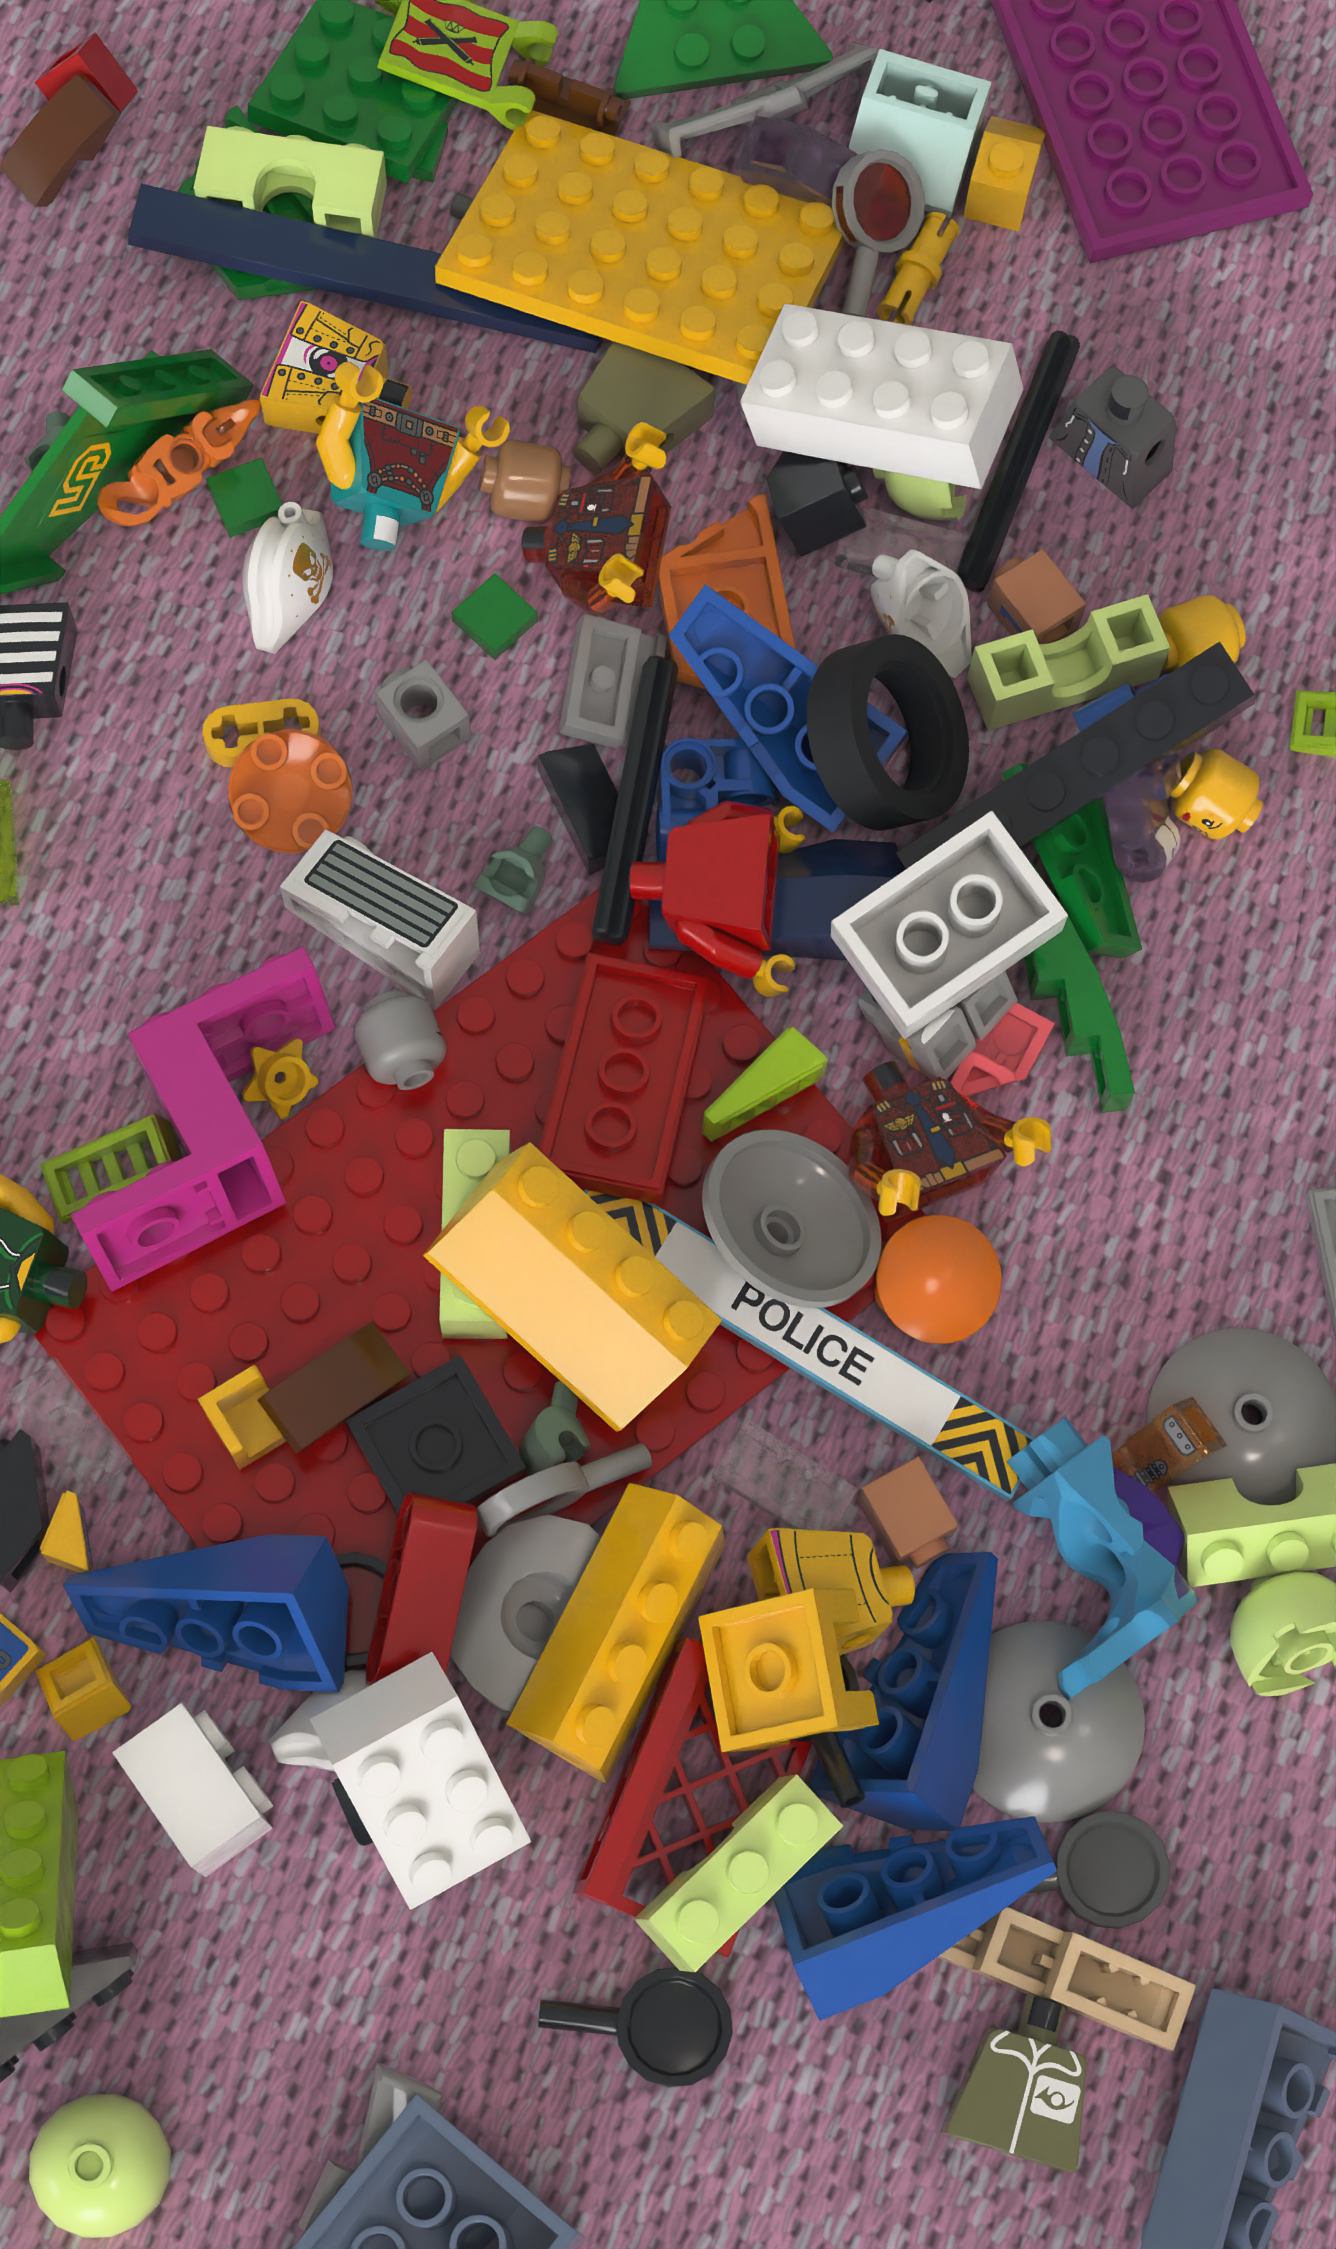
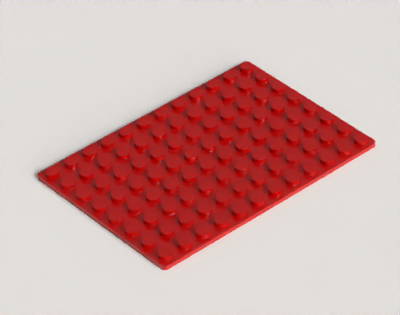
[32,887,927,1694]

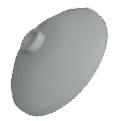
[702,1130,881,1308]
[1146,1328,1336,1505]
[972,1621,1145,1823]

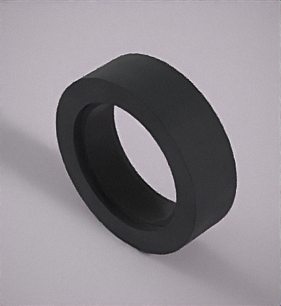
[807,634,969,831]

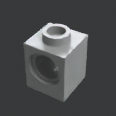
[375,660,471,771]

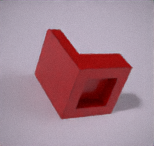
[34,32,138,113]

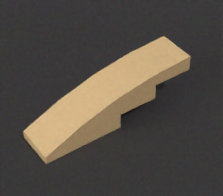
[938,1907,1196,2051]

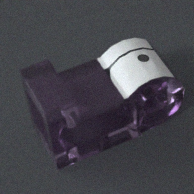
[1105,755,1181,883]

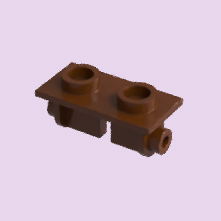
[508,58,631,136]

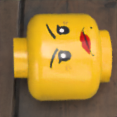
[1167,748,1263,840]

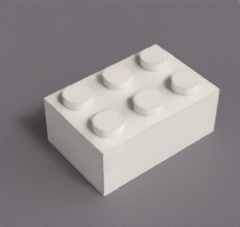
[831,811,1068,1040]
[309,1652,531,1910]

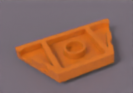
[656,494,796,690]

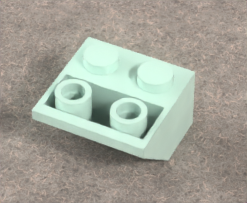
[844,49,992,218]

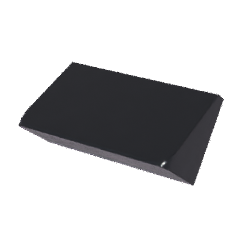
[537,744,645,875]

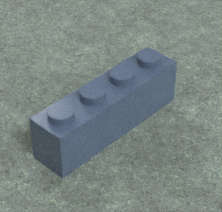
[1140,1988,1336,2249]

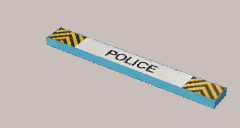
[584,1190,1035,1501]

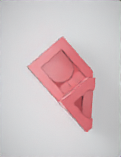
[944,1003,1056,1100]

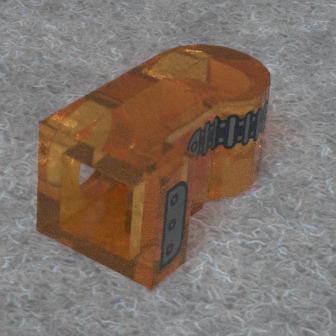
[1112,1397,1227,1494]

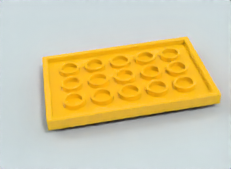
[435,110,846,385]

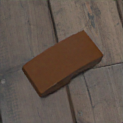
[0,74,121,207]
[257,1322,410,1454]

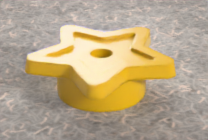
[242,1038,319,1119]

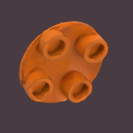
[228,729,353,854]
[874,1215,1002,1344]

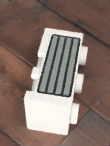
[280,829,480,1010]

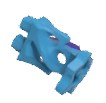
[1007,1416,1200,1700]

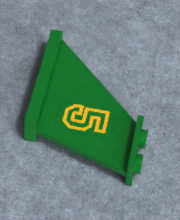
[0,349,254,595]

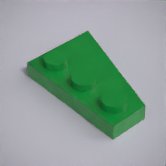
[1002,763,1142,958]

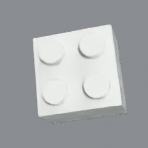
[112,1703,273,1877]

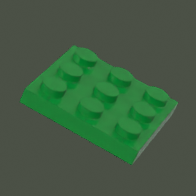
[248,0,459,183]

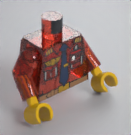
[521,422,672,617]
[848,1061,1052,1223]

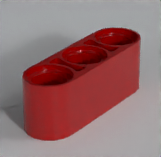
[365,1491,477,1686]

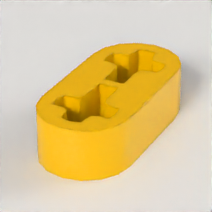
[202,698,321,767]

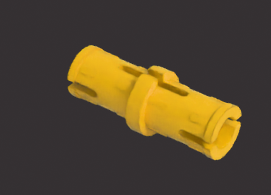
[877,212,960,325]

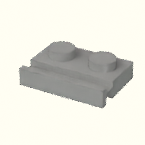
[559,613,668,749]

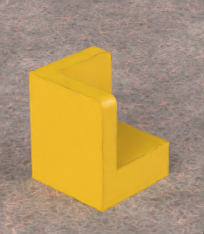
[198,1365,286,1470]

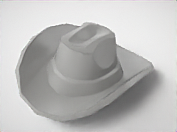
[451,1514,601,1713]

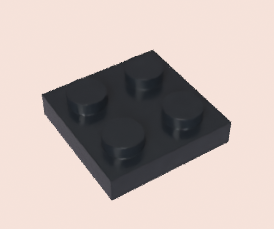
[345,1355,527,1514]

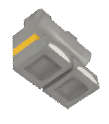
[858,971,1018,1082]

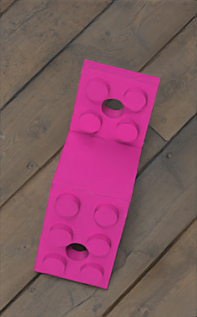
[71,946,335,1292]

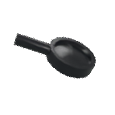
[538,1967,733,2088]

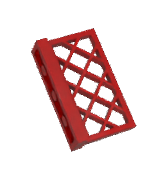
[573,1637,812,1957]

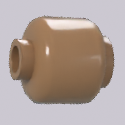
[479,439,571,524]

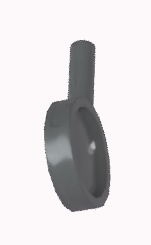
[1026,1811,1170,1929]

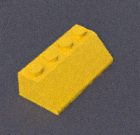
[423,1142,722,1432]
[506,1483,726,1784]

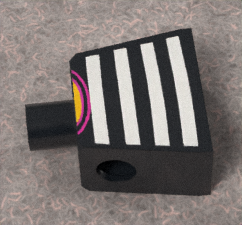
[0,602,77,750]

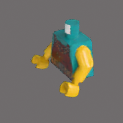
[316,362,510,551]

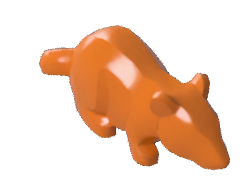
[97,399,261,527]

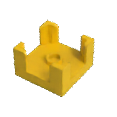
[698,1588,879,1752]

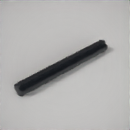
[956,331,1080,593]
[592,655,679,945]

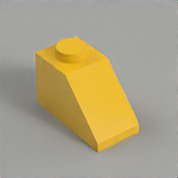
[963,116,1046,231]

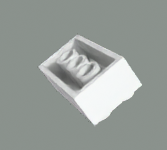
[740,304,1023,489]

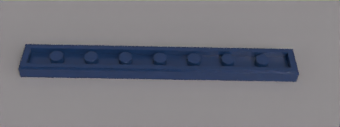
[128,183,600,353]

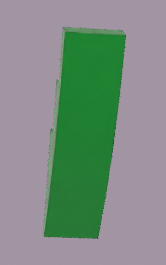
[1024,862,1135,1113]

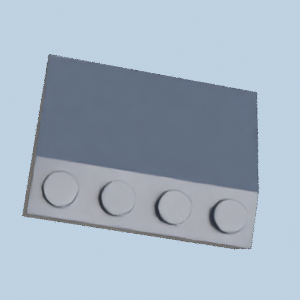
[292,2094,586,2249]

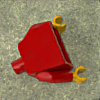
[630,800,806,998]

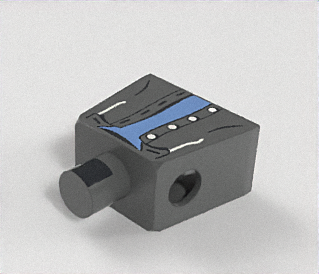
[1049,366,1176,510]

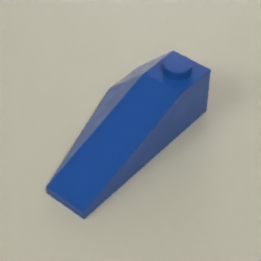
[669,584,908,833]
[63,1534,349,1692]
[809,1552,998,1831]
[773,1816,1057,2021]

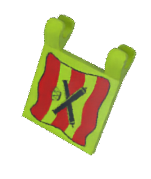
[377,0,558,131]

